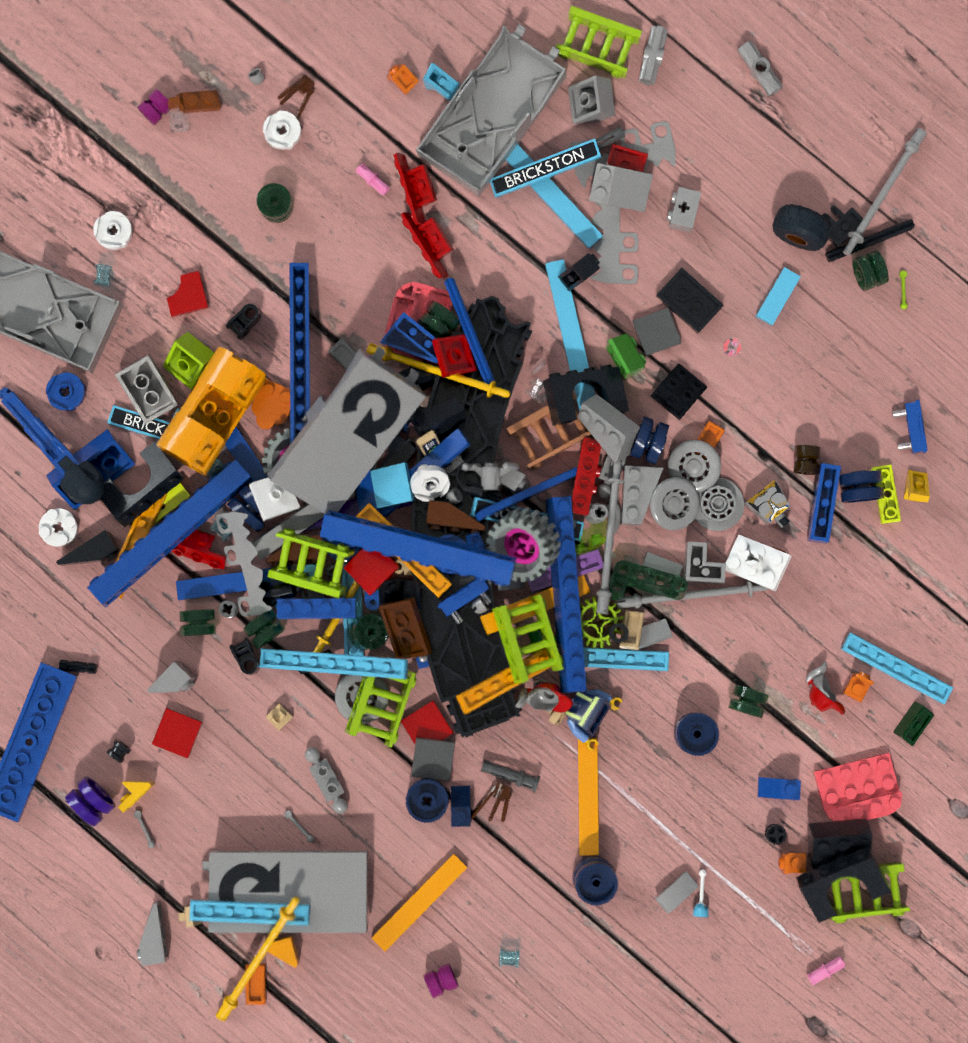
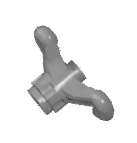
[462,462,520,490]
[571,498,621,534]

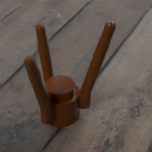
[278,75,315,120]
[471,782,512,822]

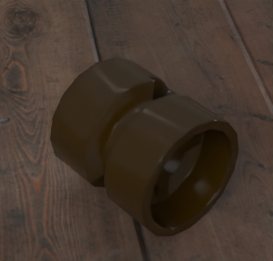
[793,445,820,475]

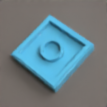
[370,462,415,509]

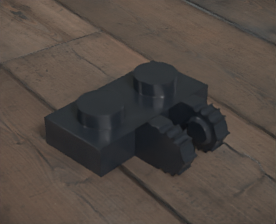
[822,205,863,248]

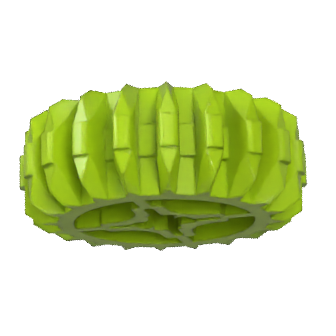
[580,596,624,648]

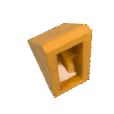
[268,935,300,968]

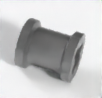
[219,600,238,618]

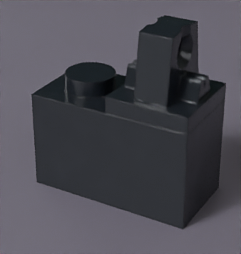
[558,253,600,291]

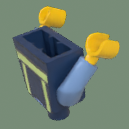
[565,689,622,751]

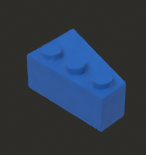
[379,312,438,364]

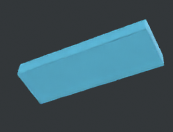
[756,267,801,326]

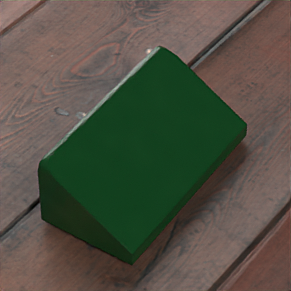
[893,702,934,746]

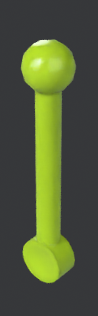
[899,271,908,310]

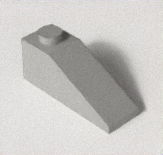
[137,901,168,966]

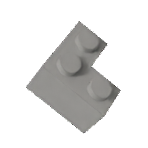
[683,542,726,584]

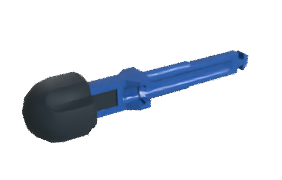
[0,388,105,505]

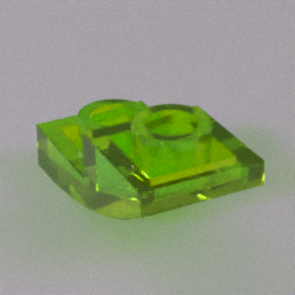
[575,534,606,557]

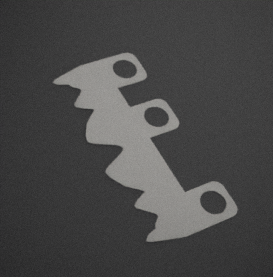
[569,121,675,188]
[590,202,638,284]
[216,512,272,616]

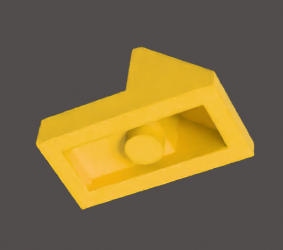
[904,470,930,503]
[118,781,155,813]

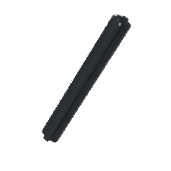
[825,219,915,262]

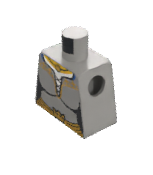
[744,480,790,528]

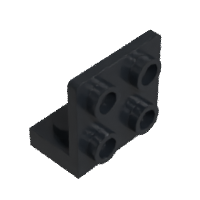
[651,363,707,420]
[378,577,422,619]

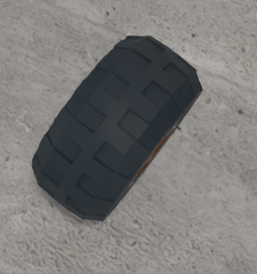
[772,204,831,251]

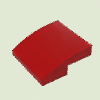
[344,549,400,595]

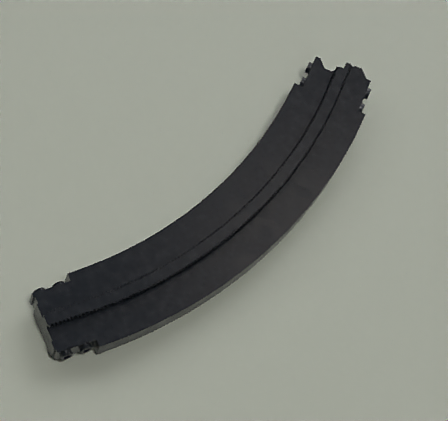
[411,296,533,737]

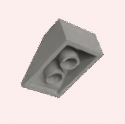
[589,163,653,212]
[115,354,178,424]

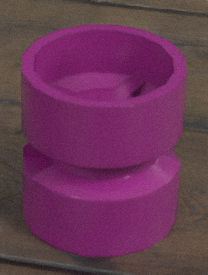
[137,89,171,126]
[423,963,459,998]

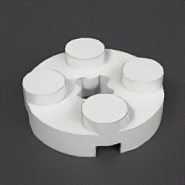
[263,111,301,150]
[93,211,133,250]
[410,465,450,502]
[39,508,79,547]

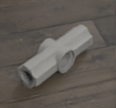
[639,25,668,85]
[737,41,783,97]

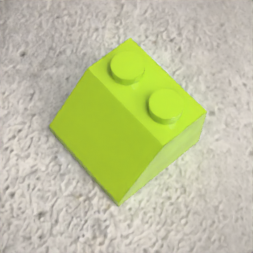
[162,332,214,390]

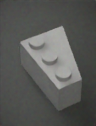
[578,394,640,464]
[620,466,663,526]

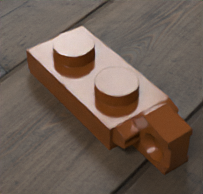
[167,90,221,113]

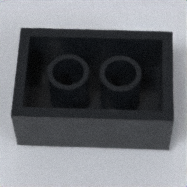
[808,819,872,869]

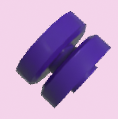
[65,776,116,827]

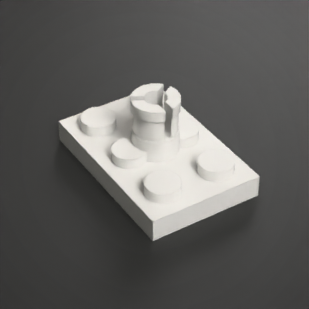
[725,535,792,592]

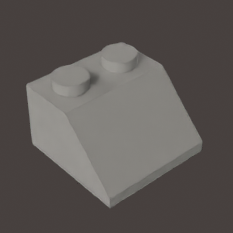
[568,75,615,124]
[147,661,197,693]

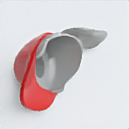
[806,661,845,715]
[516,682,573,713]

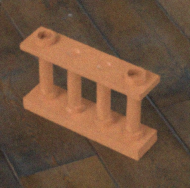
[506,392,594,471]

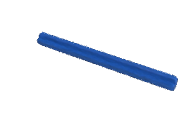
[444,278,495,384]

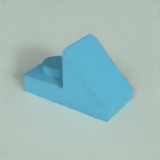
[423,63,460,100]

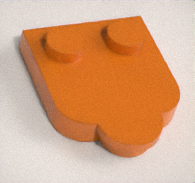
[251,379,290,430]

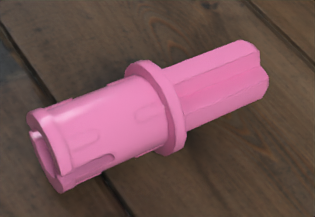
[356,163,390,195]
[807,957,846,986]

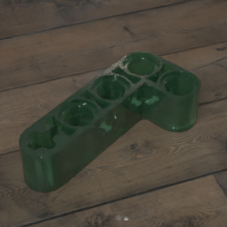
[609,560,688,601]

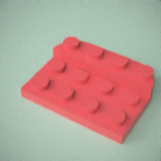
[384,282,452,366]
[813,753,902,821]

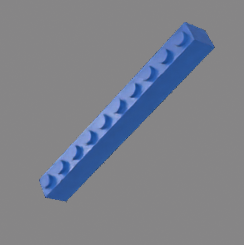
[289,263,310,445]
[87,459,253,608]
[545,496,587,693]
[320,510,517,586]

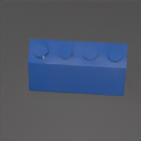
[46,429,135,510]

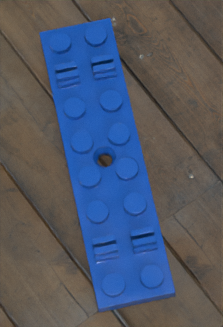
[0,662,78,822]

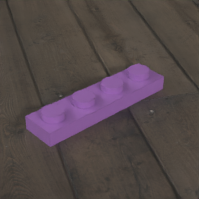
[527,549,603,592]

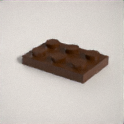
[379,597,432,659]

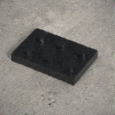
[656,268,724,334]

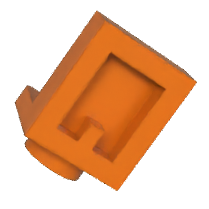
[386,64,419,94]
[843,671,874,703]
[778,852,806,874]

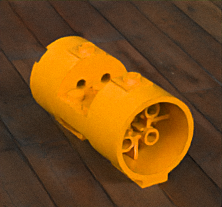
[156,347,267,476]

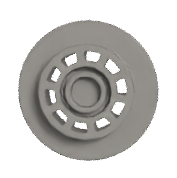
[667,440,721,493]
[650,477,700,531]
[695,478,744,531]
[335,674,389,724]

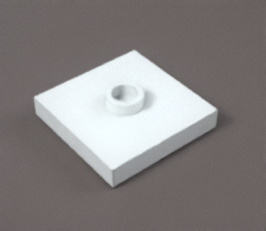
[249,477,300,521]

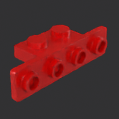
[393,153,437,226]
[400,212,454,279]
[571,438,601,516]
[171,529,226,570]

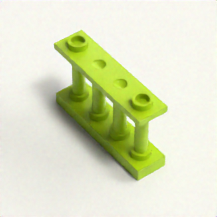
[556,5,642,78]
[268,528,355,598]
[492,594,563,684]
[345,671,417,748]
[829,862,910,923]

